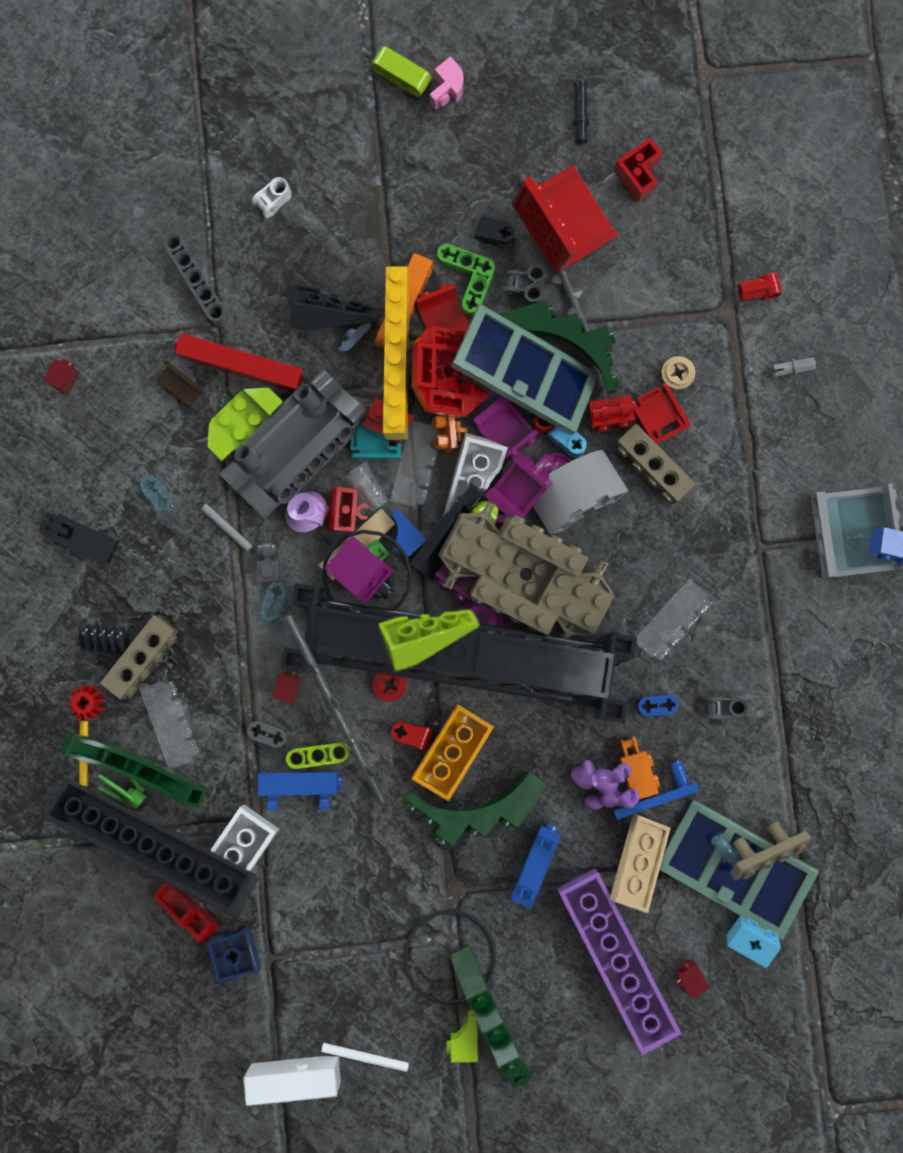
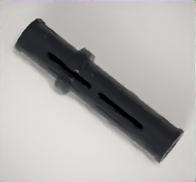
[573,80,589,145]

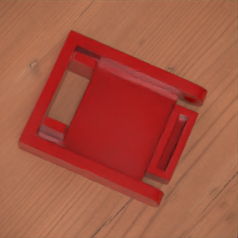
[632,383,691,445]

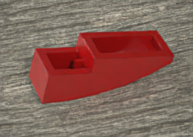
[152,882,220,942]

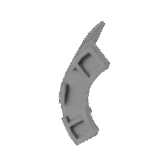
[534,450,628,535]

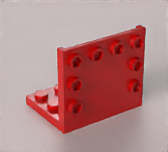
[511,164,619,275]

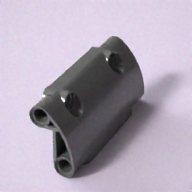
[219,369,368,519]

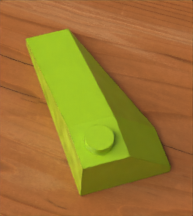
[379,610,479,671]

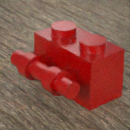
[587,395,636,433]

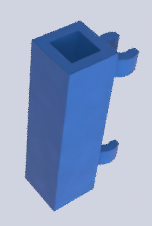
[258,771,342,811]
[510,823,561,909]

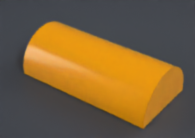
[411,704,494,801]

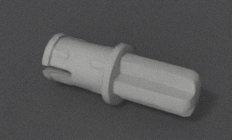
[772,357,816,378]

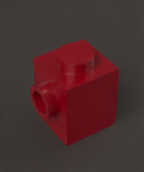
[43,358,80,394]
[273,670,303,703]
[674,960,710,999]

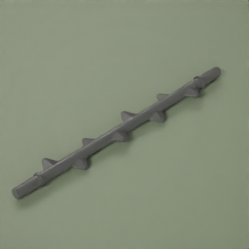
[518,173,597,333]
[283,614,386,804]

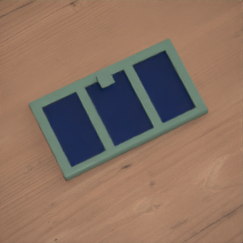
[451,304,599,435]
[660,799,819,940]

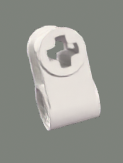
[251,177,292,218]

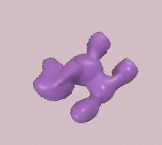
[571,760,639,810]

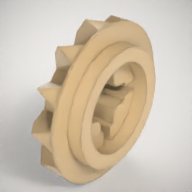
[661,356,695,390]

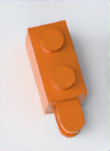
[618,736,660,799]

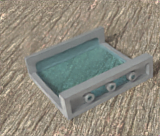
[810,484,903,579]

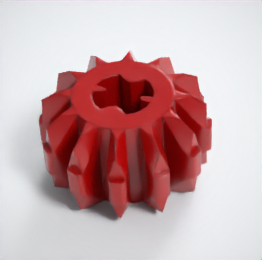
[66,685,105,721]

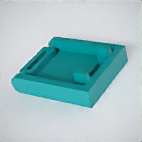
[351,419,402,460]

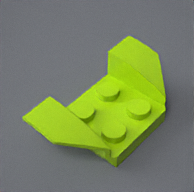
[208,388,283,461]

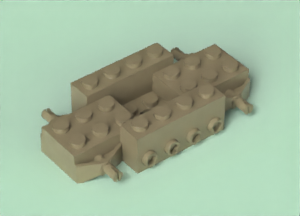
[439,501,614,638]

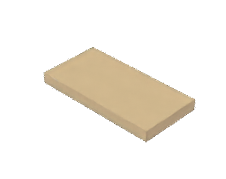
[610,814,670,913]

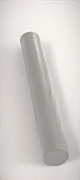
[201,504,253,552]

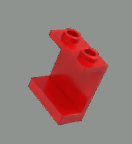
[416,284,471,332]

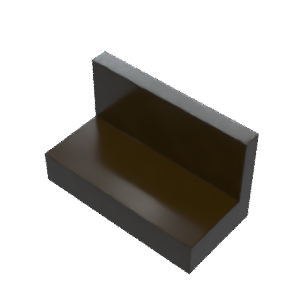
[157,360,203,407]

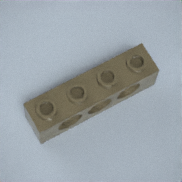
[615,424,695,504]
[100,615,179,699]

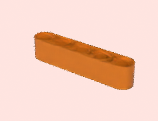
[374,253,434,349]

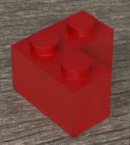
[614,137,663,203]

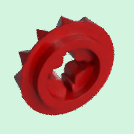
[372,673,407,702]

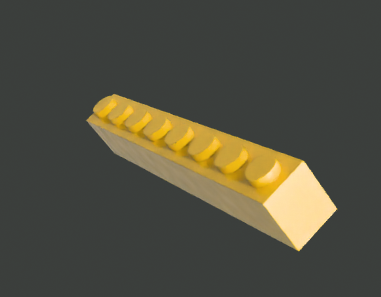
[383,266,410,440]

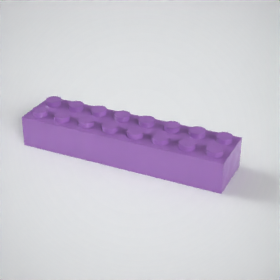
[557,868,681,1055]

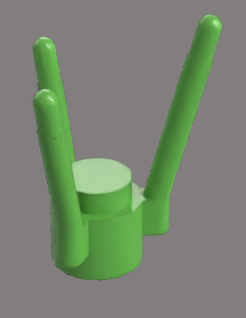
[98,774,146,810]

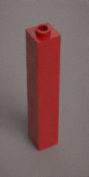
[174,333,304,392]

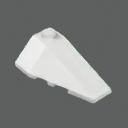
[443,433,507,517]

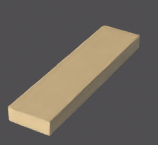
[319,508,396,581]

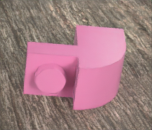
[430,56,463,110]

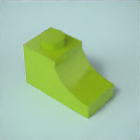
[447,1010,478,1062]

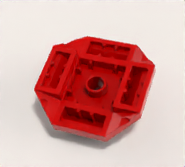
[412,325,489,418]

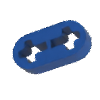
[637,695,679,716]

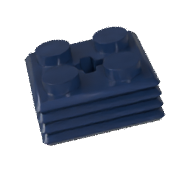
[206,927,261,984]

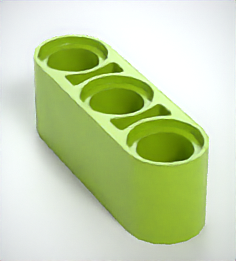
[371,46,432,97]
[286,742,350,769]

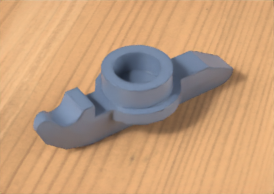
[338,322,372,352]

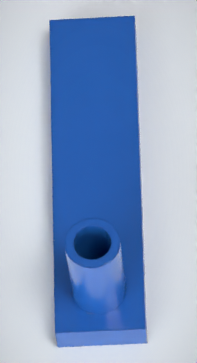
[612,760,699,821]

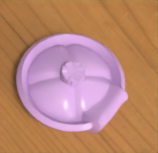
[285,491,330,532]

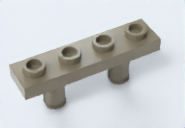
[730,822,811,880]

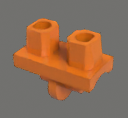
[432,415,467,453]

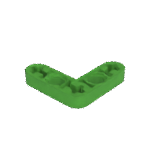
[437,244,495,317]

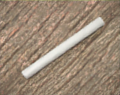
[321,1043,409,1072]

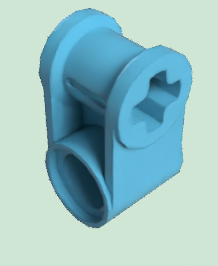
[547,426,586,458]

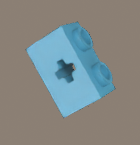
[727,915,781,968]

